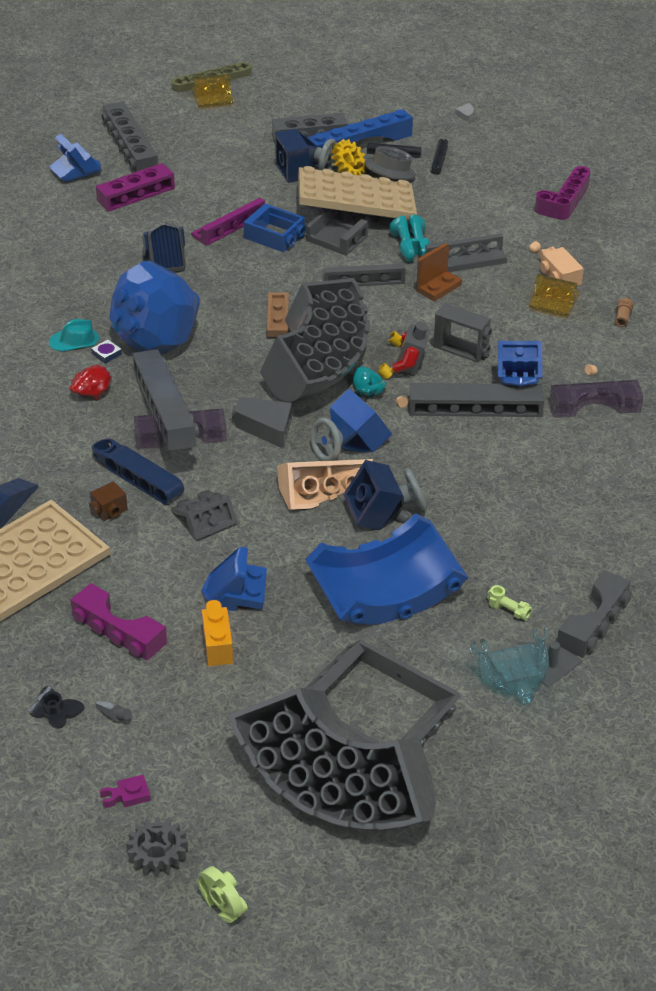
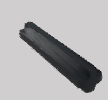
[431,138,448,175]
[367,143,422,158]

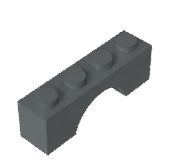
[557,570,632,658]

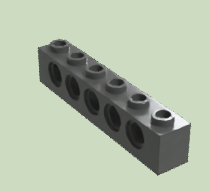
[101,101,158,172]

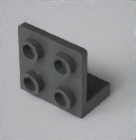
[171,490,238,540]

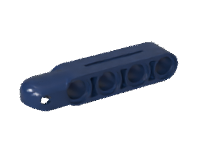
[92,438,184,505]

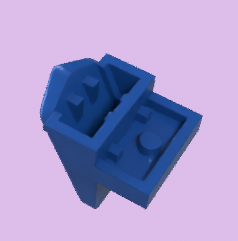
[50,133,101,181]
[498,341,542,386]
[201,547,267,611]

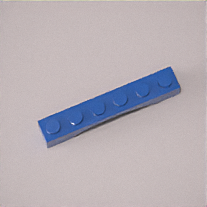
[308,109,413,164]

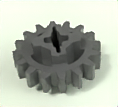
[126,817,188,875]

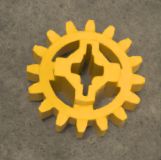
[331,139,368,176]

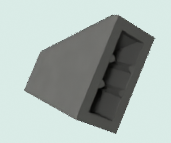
[232,397,292,448]

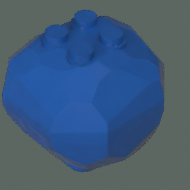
[109,261,200,354]

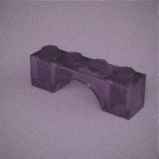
[549,380,643,418]
[134,408,227,450]

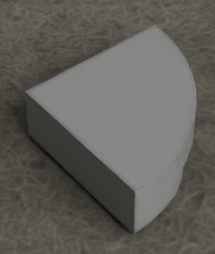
[455,103,474,122]

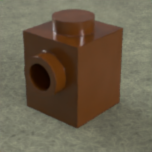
[89,481,128,521]

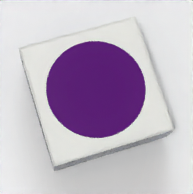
[91,340,122,364]

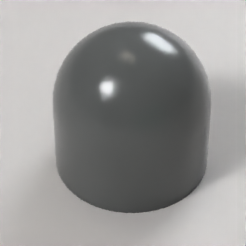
[396,509,410,523]

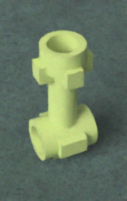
[487,585,533,621]

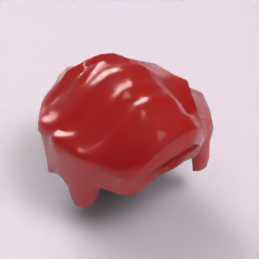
[69,365,112,400]

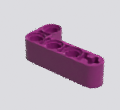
[535,166,591,220]

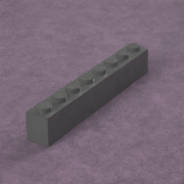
[133,349,199,451]

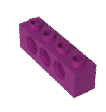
[96,163,175,212]

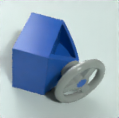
[311,388,393,461]

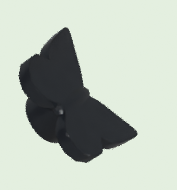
[29,686,85,729]

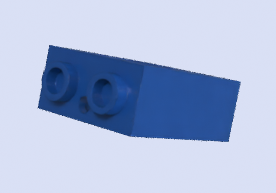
[243,203,306,253]

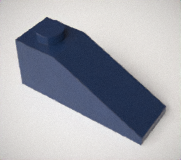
[0,478,38,529]

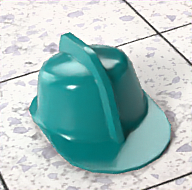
[49,319,99,351]

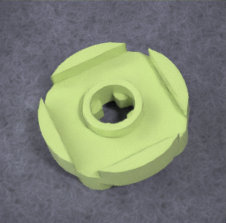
[198,866,248,923]

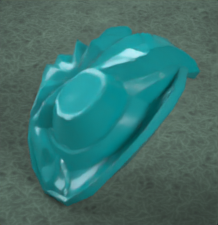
[353,366,387,397]

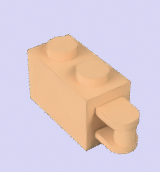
[539,246,584,290]

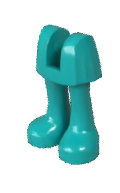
[389,215,430,262]

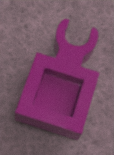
[100,774,151,808]

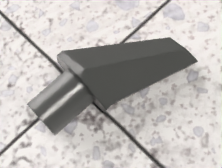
[95,700,132,723]

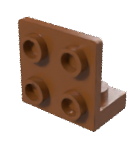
[416,243,462,302]

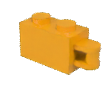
[202,600,233,666]

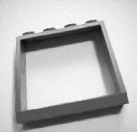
[305,640,461,744]

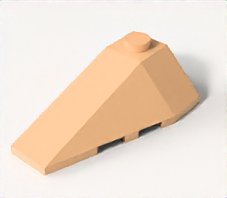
[277,459,373,510]

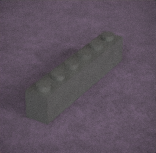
[409,383,544,417]

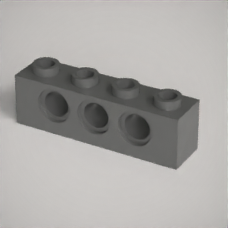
[272,112,348,142]

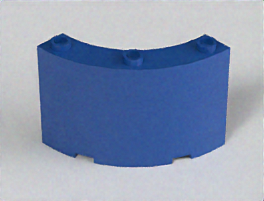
[305,513,469,624]

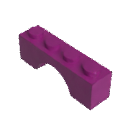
[70,583,167,661]

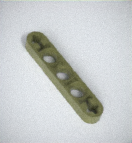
[171,62,252,92]

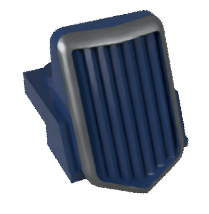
[142,222,186,272]

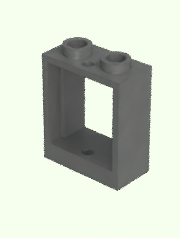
[433,303,492,363]

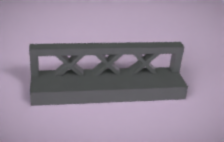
[425,233,507,272]
[322,264,405,286]

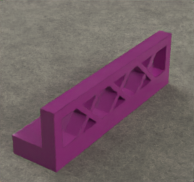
[191,198,265,246]

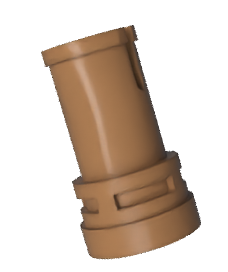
[615,298,634,327]

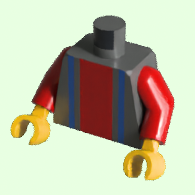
[377,322,430,379]

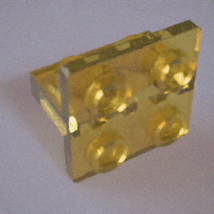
[192,74,233,107]
[529,274,579,317]

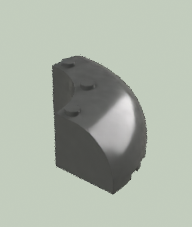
[260,278,370,402]
[229,687,435,829]

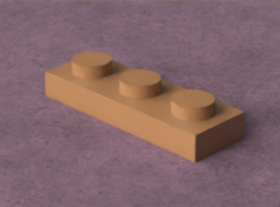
[267,292,289,337]

